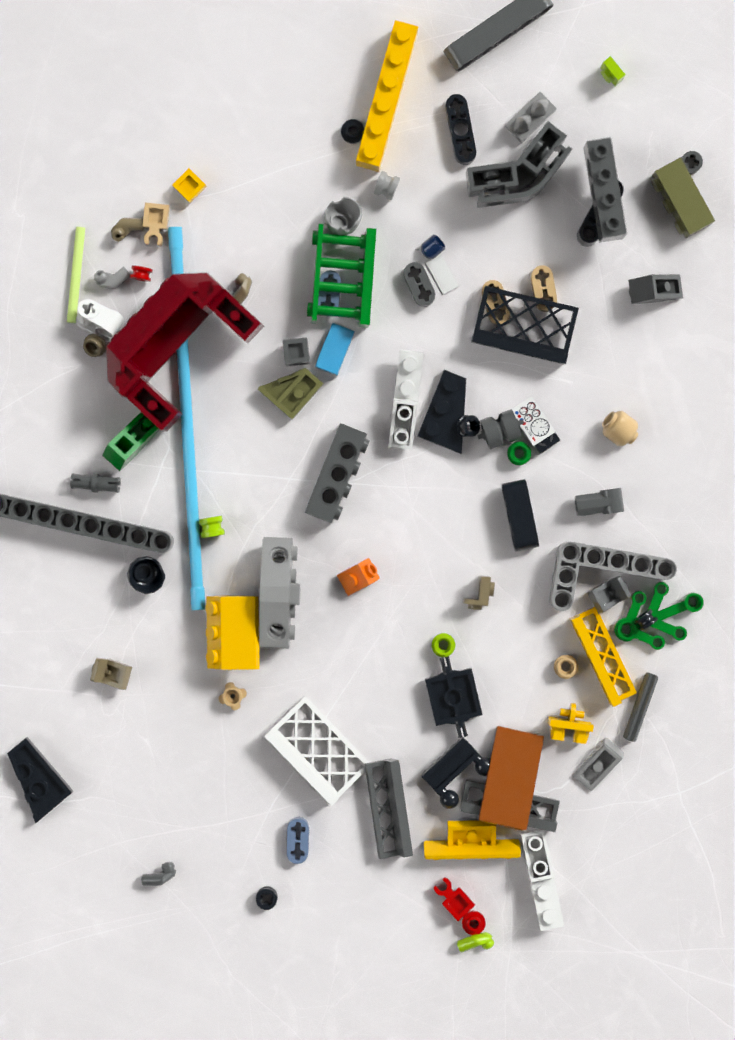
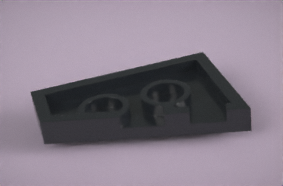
[417,369,467,454]
[7,737,73,824]

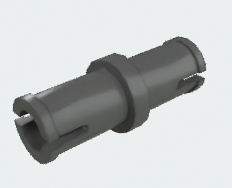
[70,473,121,493]

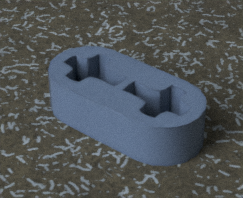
[318,270,341,317]
[287,817,309,864]

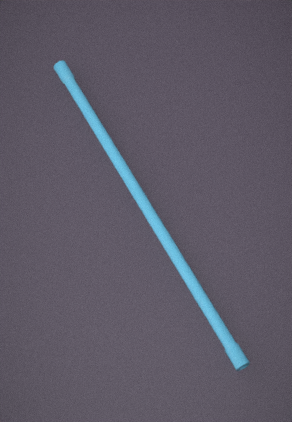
[168,227,206,610]

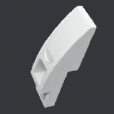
[388,349,424,450]
[521,830,564,931]

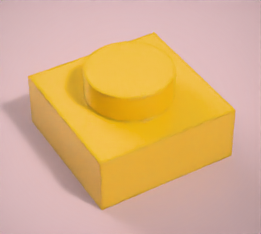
[172,168,207,203]

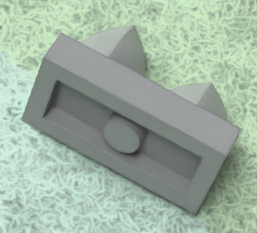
[505,91,557,144]

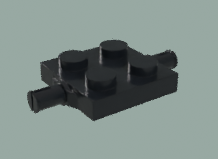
[425,656,483,738]

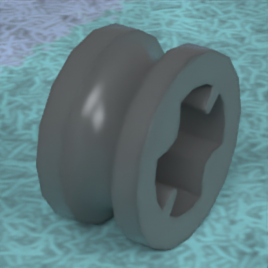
[681,151,703,174]

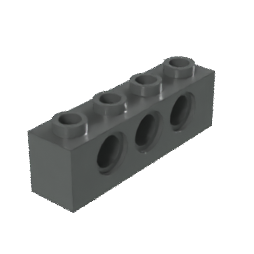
[583,137,627,243]
[304,423,370,523]

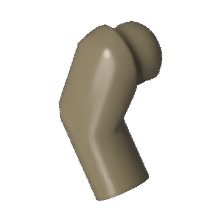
[111,218,144,241]
[233,273,252,304]

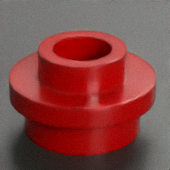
[462,911,486,935]

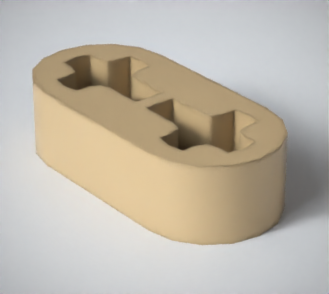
[531,265,557,312]
[482,280,510,325]

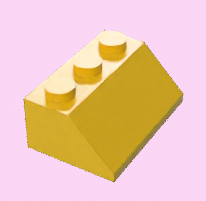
[205,595,259,670]

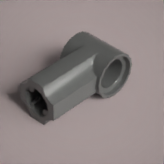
[575,488,624,516]

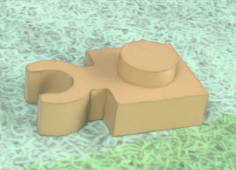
[143,202,170,247]

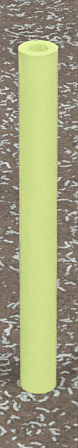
[67,227,85,323]

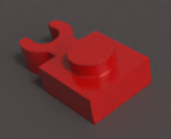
[434,877,476,921]

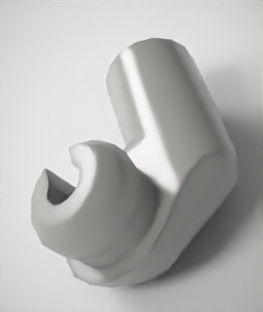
[94,266,130,289]

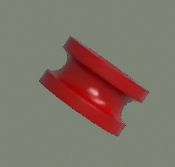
[130,265,153,282]

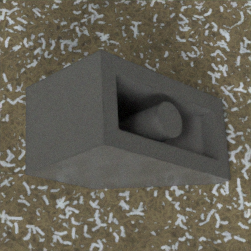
[628,274,683,304]

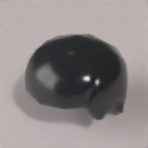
[127,556,165,594]

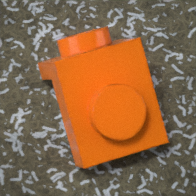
[337,558,380,596]

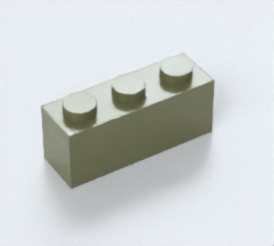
[651,157,715,238]

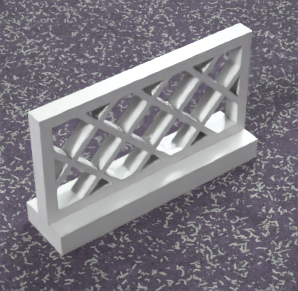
[263,696,369,806]

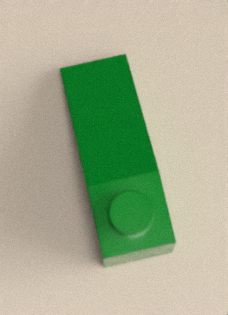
[102,412,160,471]

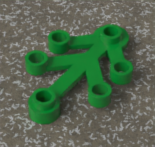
[614,582,704,650]

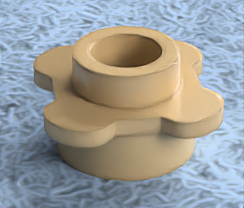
[219,682,247,710]

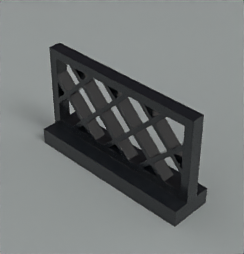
[471,286,579,364]

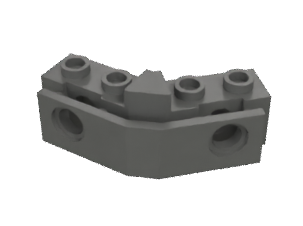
[466,121,572,208]

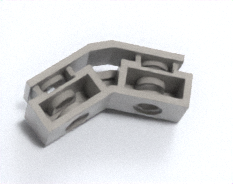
[259,537,301,649]

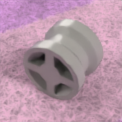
[374,171,400,200]

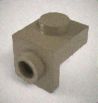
[463,576,495,610]
[90,658,132,690]

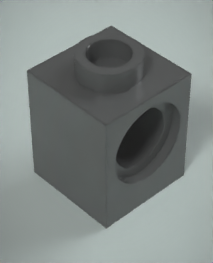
[283,337,310,367]

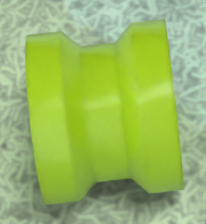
[198,516,225,538]

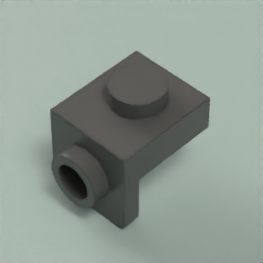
[587,576,631,614]

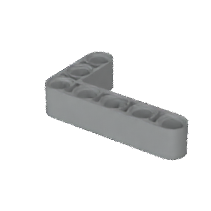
[549,542,677,611]

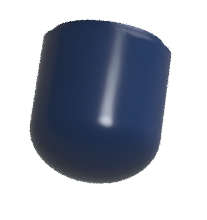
[421,234,445,259]

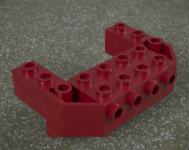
[106,273,264,432]

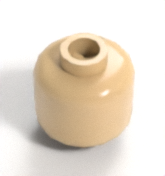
[602,411,638,446]

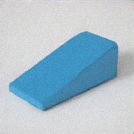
[315,323,355,376]

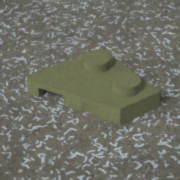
[258,368,324,420]

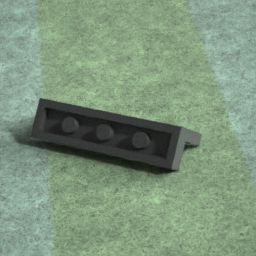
[364,758,413,859]
[460,780,560,832]

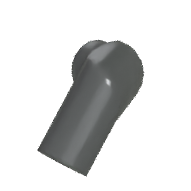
[141,862,176,886]

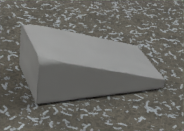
[573,738,624,791]

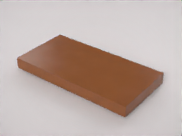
[478,726,544,832]

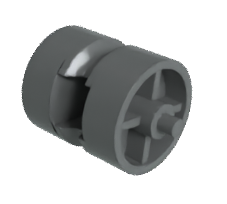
[477,409,524,450]

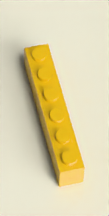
[356,20,418,172]

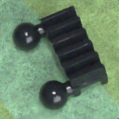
[421,736,490,809]

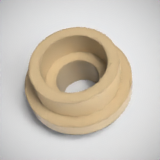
[554,655,578,679]

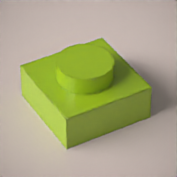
[600,56,626,86]

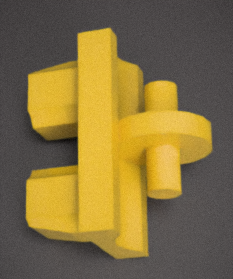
[548,703,594,744]

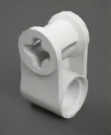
[76,299,124,342]

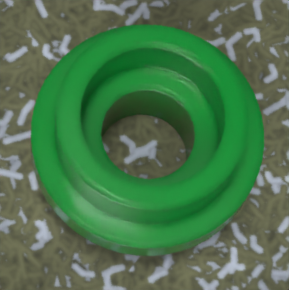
[507,442,531,466]

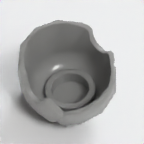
[324,197,362,235]

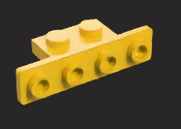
[424,820,521,860]

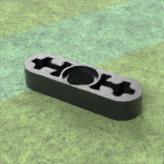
[445,94,477,165]

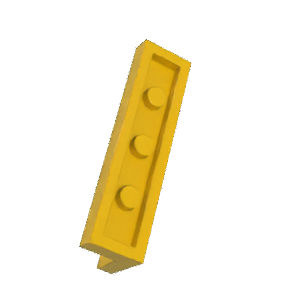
[569,607,637,707]

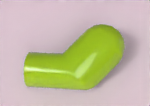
[457,932,494,952]

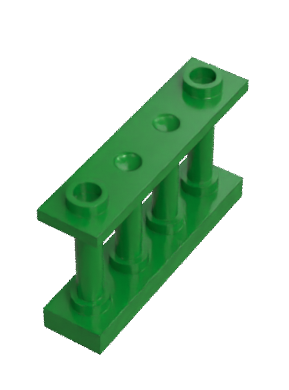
[307,224,377,328]

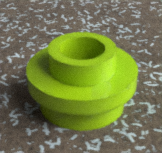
[431,633,455,657]

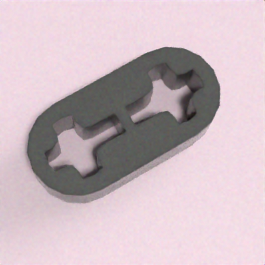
[404,262,435,307]

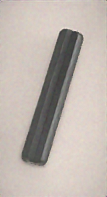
[623,672,658,742]

